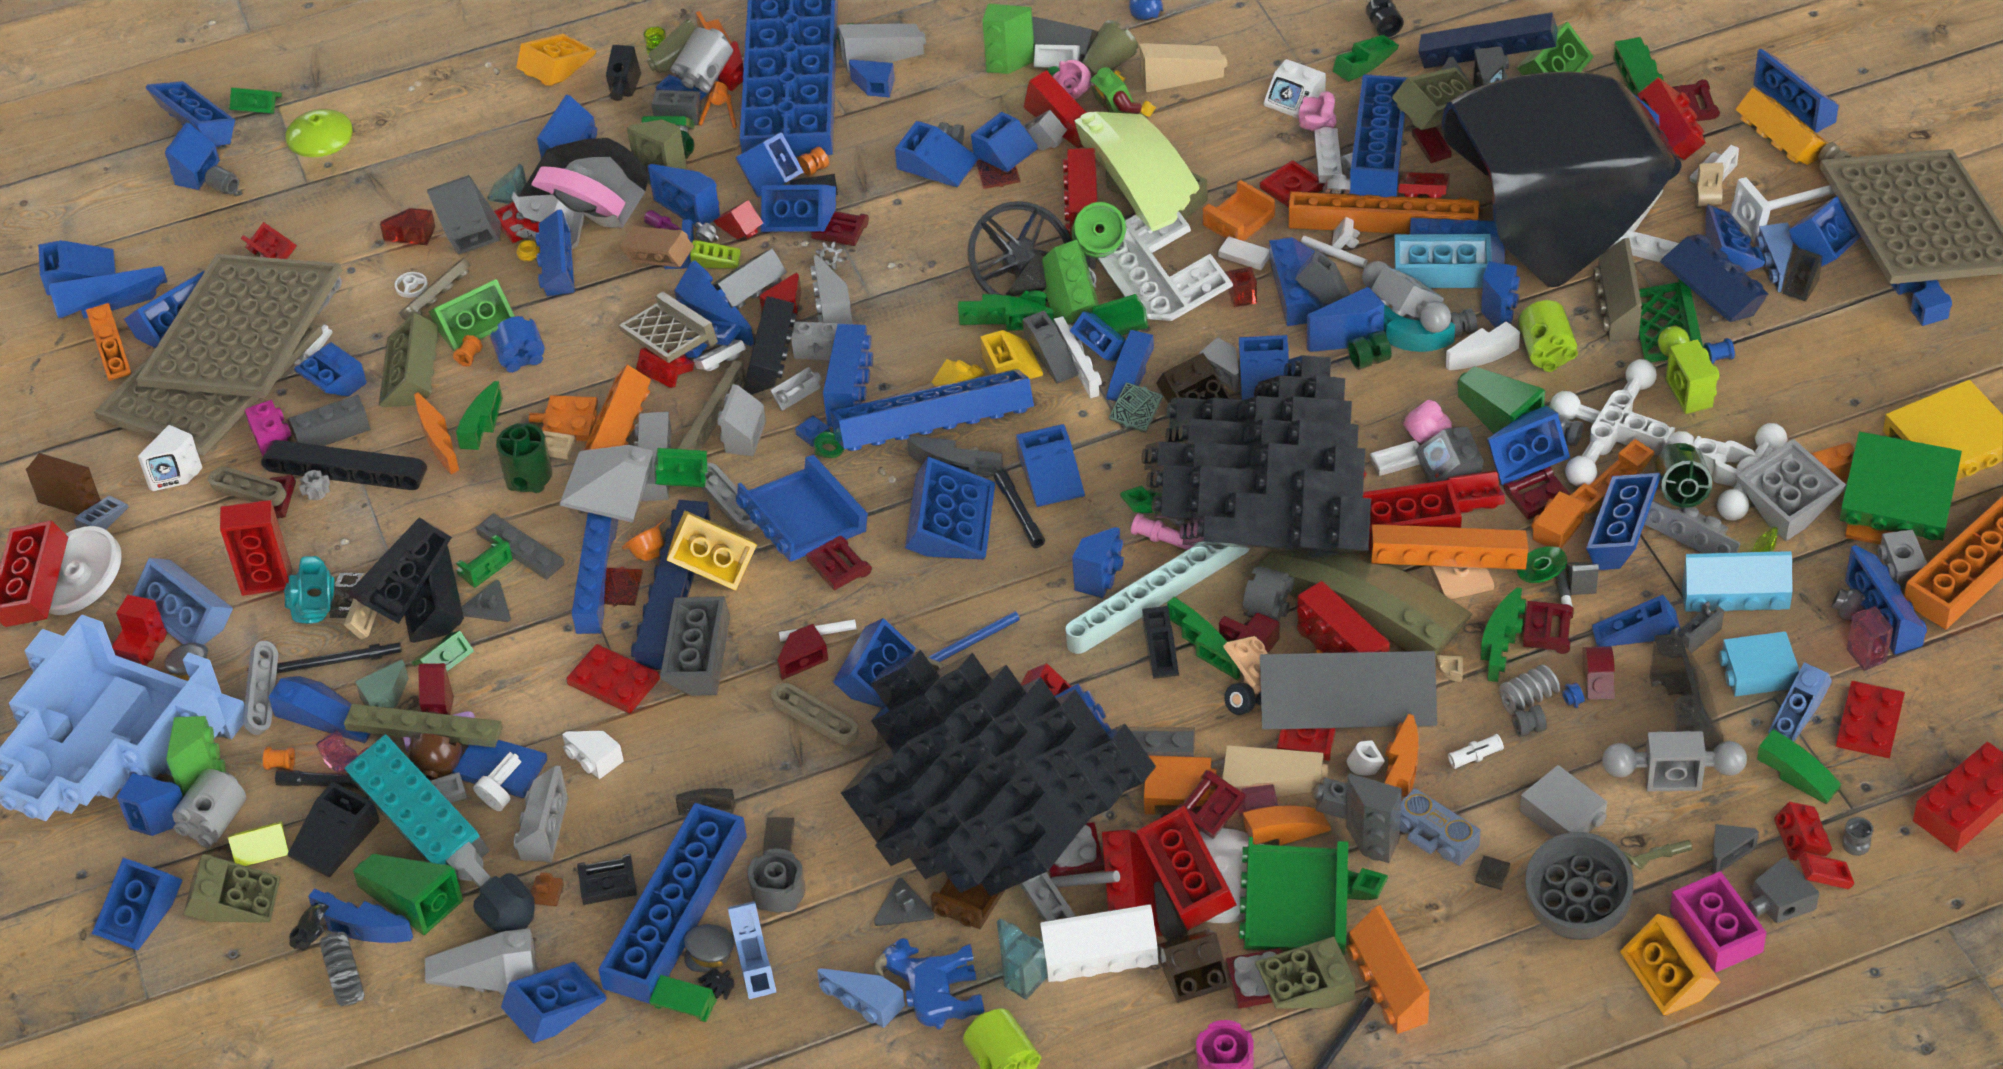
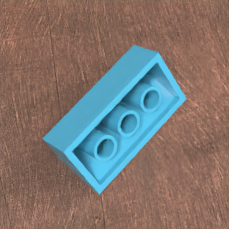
[1395,234,1492,288]
[1682,551,1792,612]

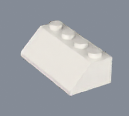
[1040,905,1158,982]

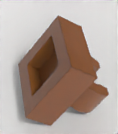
[531,872,564,907]

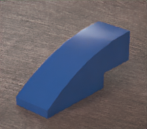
[1106,330,1154,402]

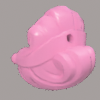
[1053,60,1092,100]
[1299,91,1337,132]
[1403,400,1452,444]

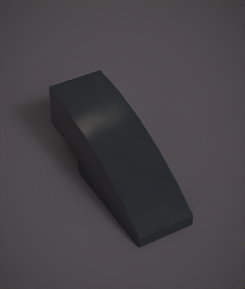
[1142,606,1179,679]

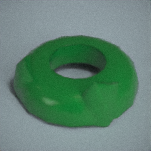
[814,431,845,459]

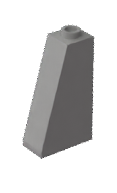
[838,24,926,73]

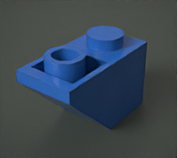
[849,60,895,97]

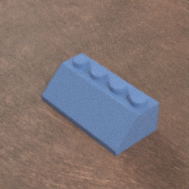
[132,558,233,645]

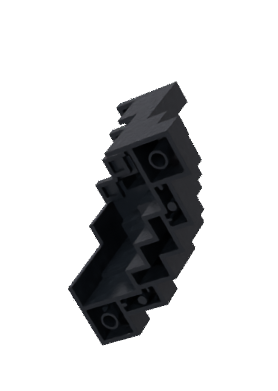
[1141,355,1371,554]
[841,650,1156,897]

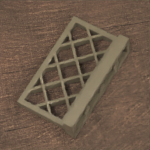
[619,292,718,363]

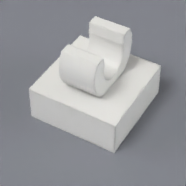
[1332,217,1360,249]

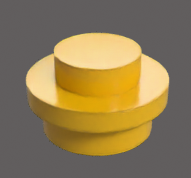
[517,240,540,261]

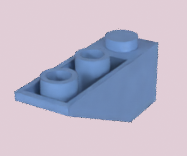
[1755,222,1794,292]
[1768,662,1832,742]
[817,968,905,1028]

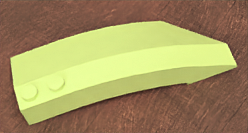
[1074,112,1200,232]

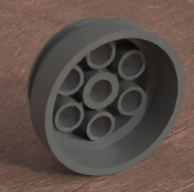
[1526,832,1634,940]

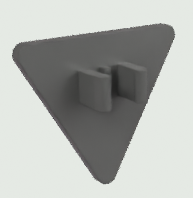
[462,580,511,622]
[874,878,934,926]

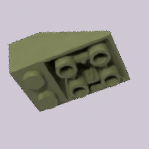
[184,854,281,923]
[1255,937,1355,1008]

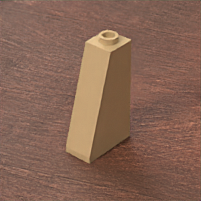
[1139,43,1227,93]
[1222,745,1328,802]

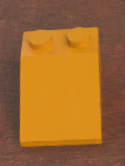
[516,33,596,86]

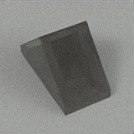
[1783,248,1823,302]
[1005,252,1047,296]

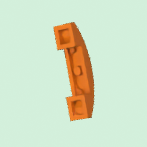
[1570,439,1654,514]

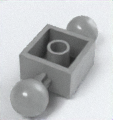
[1362,261,1451,333]
[1602,731,1747,791]

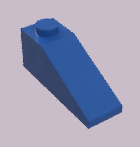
[1592,595,1681,646]

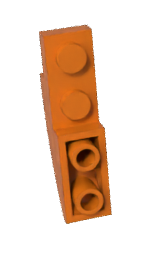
[86,303,132,381]
[1385,713,1418,797]

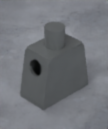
[1747,856,1819,923]

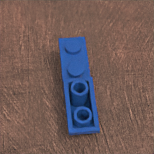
[308,888,413,943]

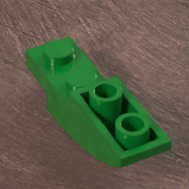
[958,294,1054,331]
[1480,587,1526,682]

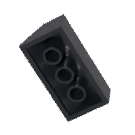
[743,296,797,395]
[404,546,464,643]

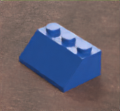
[537,95,597,159]
[761,185,836,232]
[536,209,575,296]
[833,618,916,708]

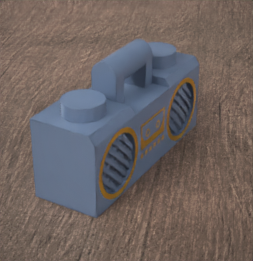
[1400,788,1480,866]

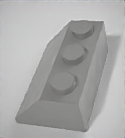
[514,765,568,862]

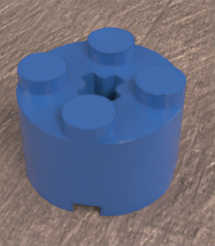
[490,316,545,373]

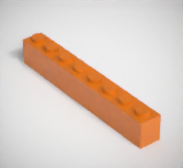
[1289,192,1479,234]

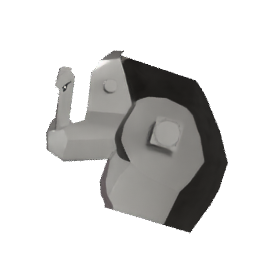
[512,138,648,250]

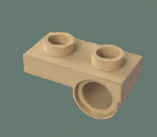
[1695,162,1724,207]

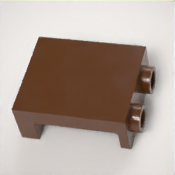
[930,878,1005,930]

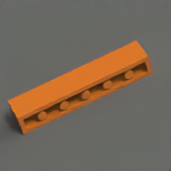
[584,364,651,450]
[1370,524,1528,570]

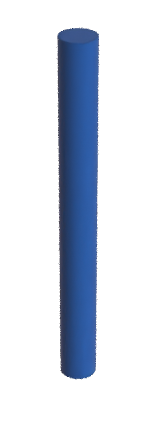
[927,611,1020,662]

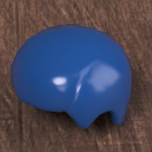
[1129,0,1163,20]

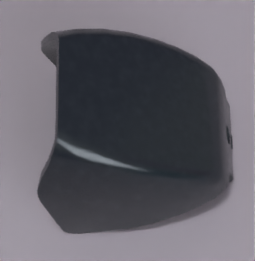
[1441,71,1682,287]

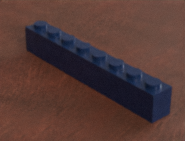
[631,500,711,670]

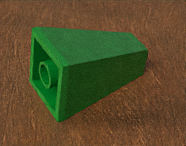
[1457,366,1545,434]
[353,854,463,936]

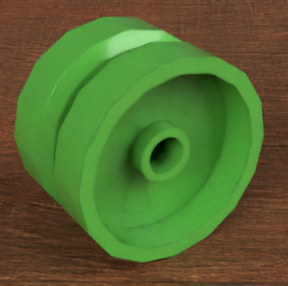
[1071,202,1126,259]

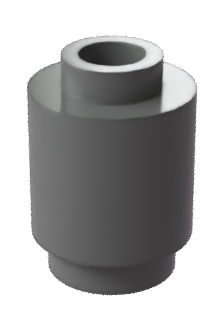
[205,165,239,194]

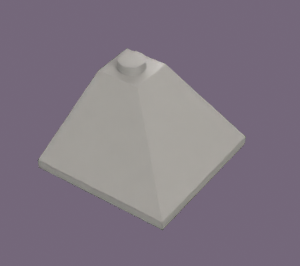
[1736,439,1847,541]
[560,445,654,523]

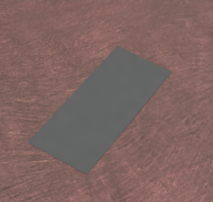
[1260,651,1437,729]

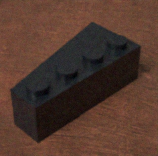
[347,517,452,624]

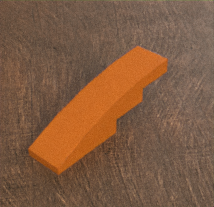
[414,392,459,475]

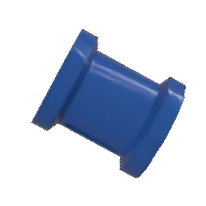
[1703,338,1735,364]

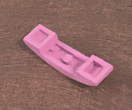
[532,167,626,218]

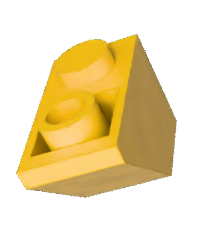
[931,359,985,387]

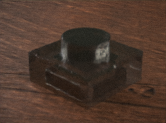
[1475,856,1510,890]

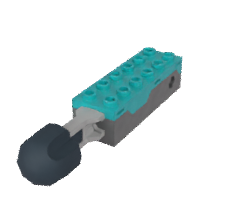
[344,734,535,933]

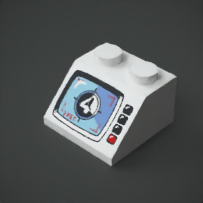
[1264,59,1326,118]
[138,425,202,491]

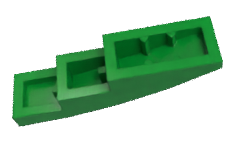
[1167,597,1240,680]

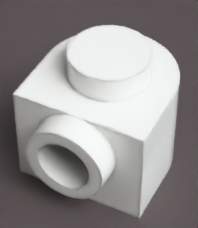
[1347,740,1385,776]

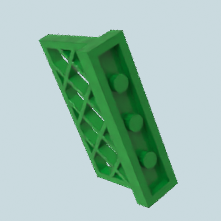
[1639,278,1703,363]

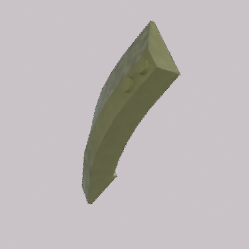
[1258,550,1473,659]

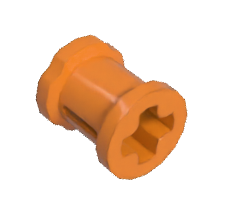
[453,335,483,366]
[263,746,295,770]

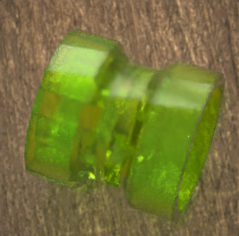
[644,26,666,54]

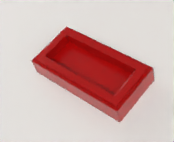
[1798,852,1855,890]

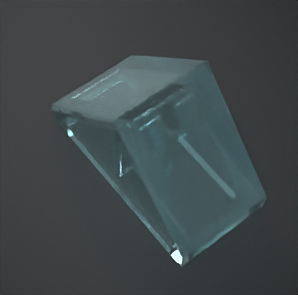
[487,164,526,204]

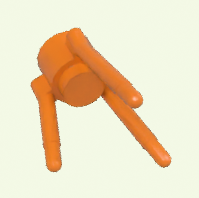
[698,81,737,128]

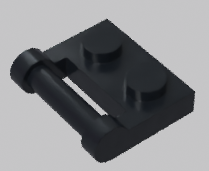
[577,854,637,905]

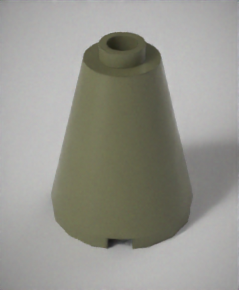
[646,19,696,73]
[1082,20,1139,77]

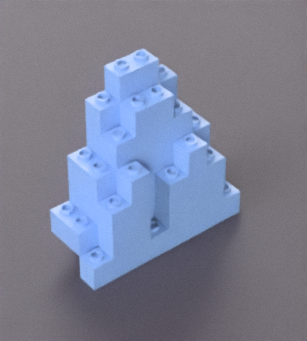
[0,615,245,821]

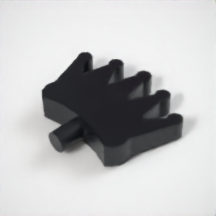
[699,968,735,1000]

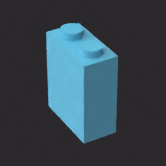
[1718,631,1800,696]

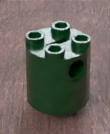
[496,423,552,493]
[1655,443,1712,508]

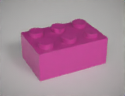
[1670,871,1767,973]

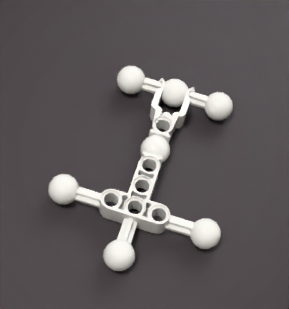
[1549,359,1788,520]

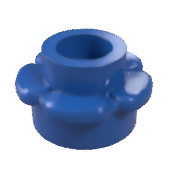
[1562,683,1585,708]

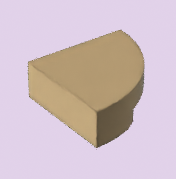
[1437,655,1463,682]

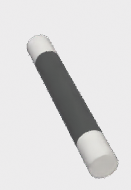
[1556,547,1573,607]

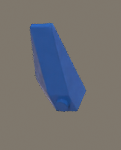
[1706,204,1765,273]
[675,260,754,346]
[124,271,205,348]
[268,676,371,743]

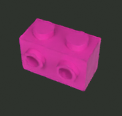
[244,399,292,457]

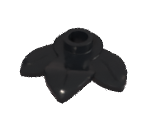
[289,904,329,950]

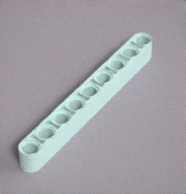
[1066,545,1250,654]

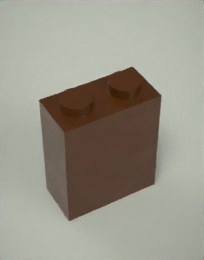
[26,453,101,515]

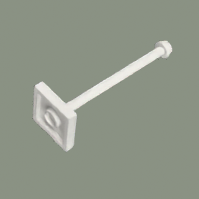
[1730,177,1835,244]

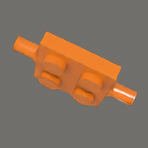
[529,395,599,441]

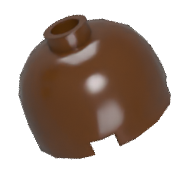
[408,733,463,780]

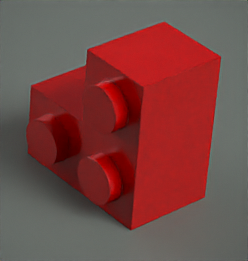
[112,594,167,666]

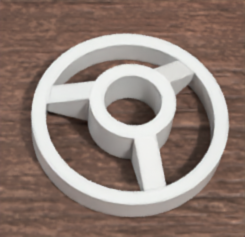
[395,272,428,298]

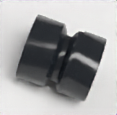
[1366,0,1404,37]

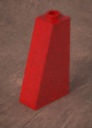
[1023,70,1087,149]

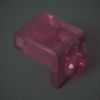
[316,731,358,773]

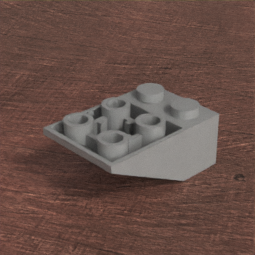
[810,255,853,324]

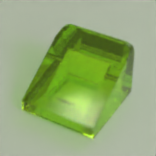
[1751,527,1778,552]

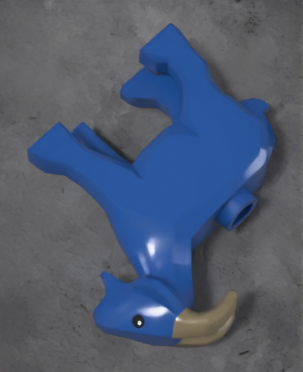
[874,938,985,1030]

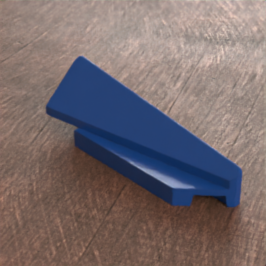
[48,266,167,319]

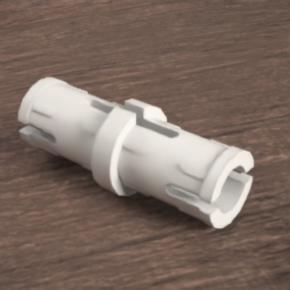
[1448,734,1504,769]

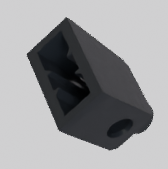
[606,44,641,101]

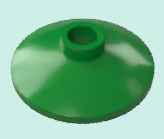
[1517,546,1567,583]

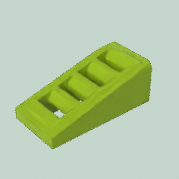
[690,240,741,268]

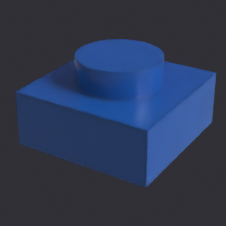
[795,415,830,447]

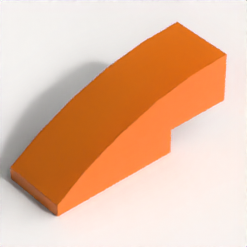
[1243,806,1331,846]

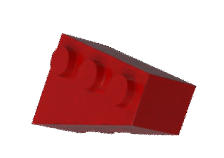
[1637,77,1706,160]

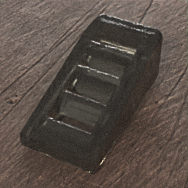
[1154,881,1188,941]

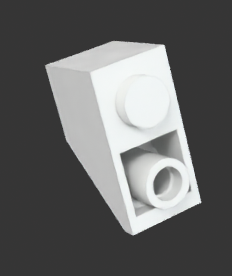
[562,731,624,779]

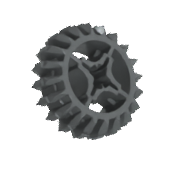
[320,931,365,1007]

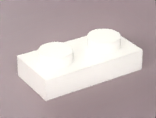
[693,339,746,371]

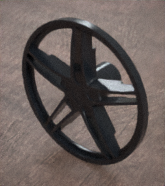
[968,201,1072,302]

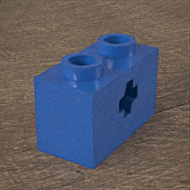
[1070,311,1126,362]

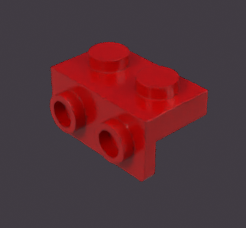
[241,222,297,259]
[636,348,695,388]
[1447,470,1505,513]
[1774,801,1833,861]

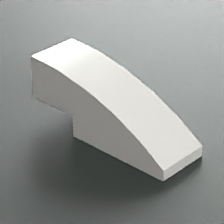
[1446,321,1520,371]

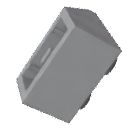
[718,384,766,456]

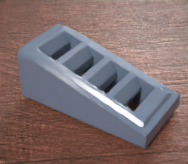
[74,496,129,530]

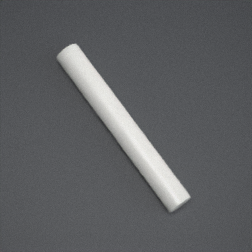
[1301,236,1367,268]
[779,619,856,642]

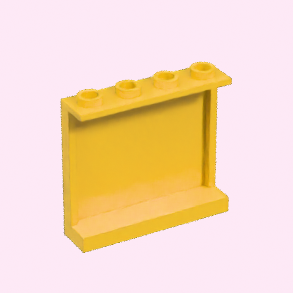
[1883,379,2003,481]

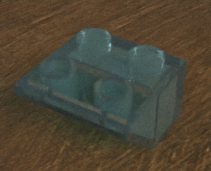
[997,918,1047,1000]

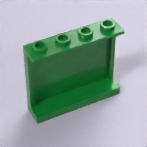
[1840,431,1962,541]
[1239,837,1348,955]

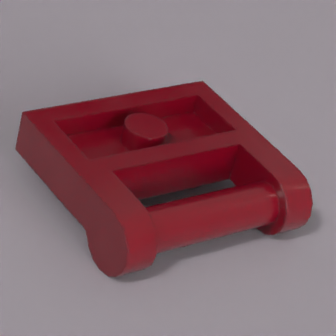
[1672,79,1720,122]
[811,211,869,246]
[1503,466,1571,520]
[806,536,872,591]
[1523,601,1574,654]
[1174,770,1246,840]

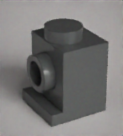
[1313,778,1347,819]

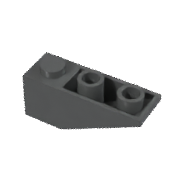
[1295,250,1351,305]
[1023,311,1079,384]

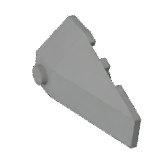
[425,928,536,995]

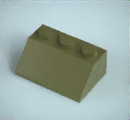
[627,119,687,185]

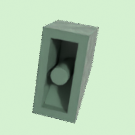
[355,659,409,708]

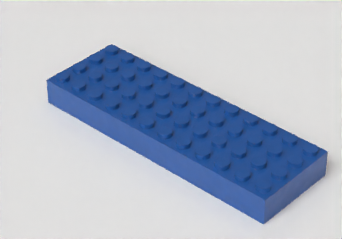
[740,0,838,157]

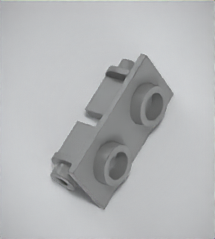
[770,367,821,411]

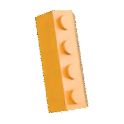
[1735,87,1828,165]

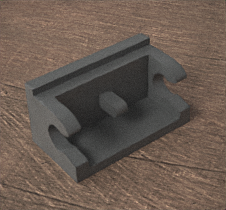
[652,90,701,125]
[1667,601,1724,657]

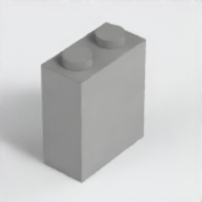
[1520,765,1607,837]

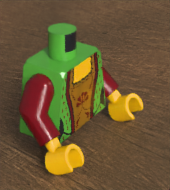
[1090,67,1156,117]

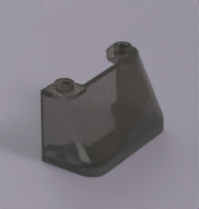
[1649,634,1724,751]

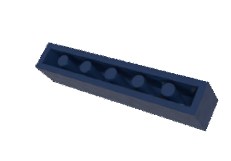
[1418,12,1558,69]

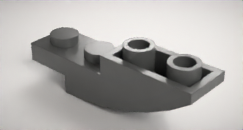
[907,435,1004,476]

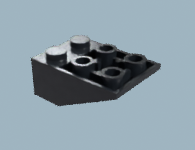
[288,781,380,878]

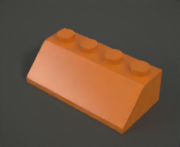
[1346,905,1430,1034]

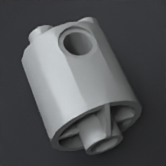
[670,27,733,93]
[172,769,247,848]

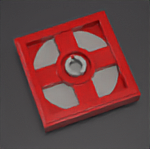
[494,202,540,243]

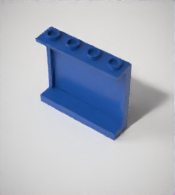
[736,454,868,562]

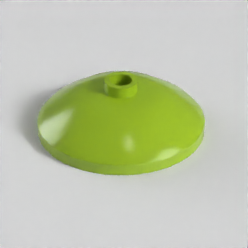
[285,109,353,157]

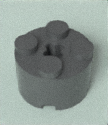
[1243,566,1294,621]
[748,849,805,912]

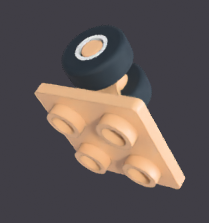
[1223,636,1268,715]

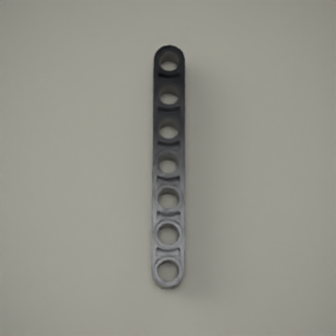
[261,440,427,490]

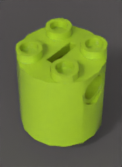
[1518,300,1578,372]
[963,1008,1041,1069]

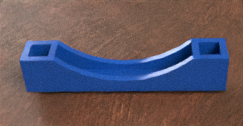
[572,512,619,634]

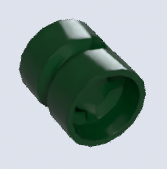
[1347,330,1392,370]

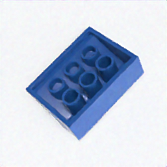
[905,457,996,560]

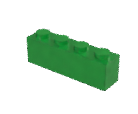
[1613,37,1664,107]

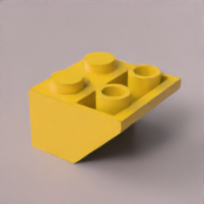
[980,330,1043,379]

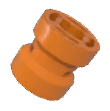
[798,146,829,177]

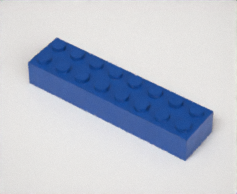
[1349,75,1408,197]
[830,369,1034,451]
[598,803,747,1004]

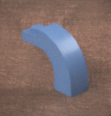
[727,901,777,999]

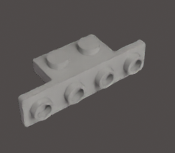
[1644,500,1740,554]

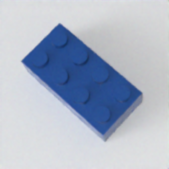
[823,324,873,427]

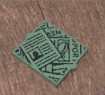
[1109,382,1163,433]

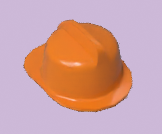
[622,518,667,561]

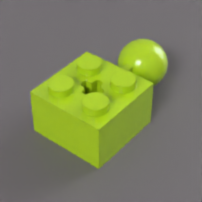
[1658,326,1719,414]

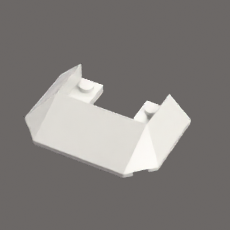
[1098,211,1233,321]

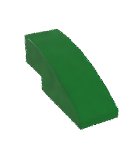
[1332,35,1399,82]
[456,381,503,450]
[1757,729,1841,804]

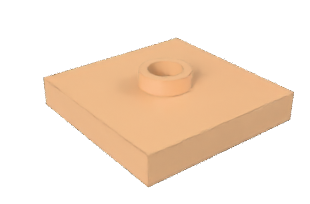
[1430,566,1494,599]

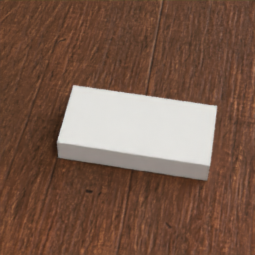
[1034,44,1080,68]
[1218,236,1269,270]
[1370,440,1420,476]

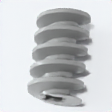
[1499,665,1560,715]

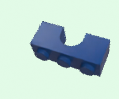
[1891,280,1952,326]

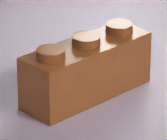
[620,226,694,268]

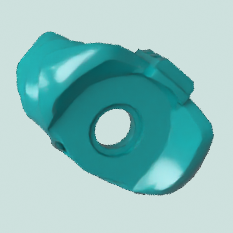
[284,556,334,624]

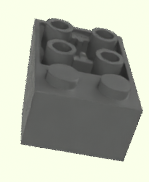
[427,175,501,255]

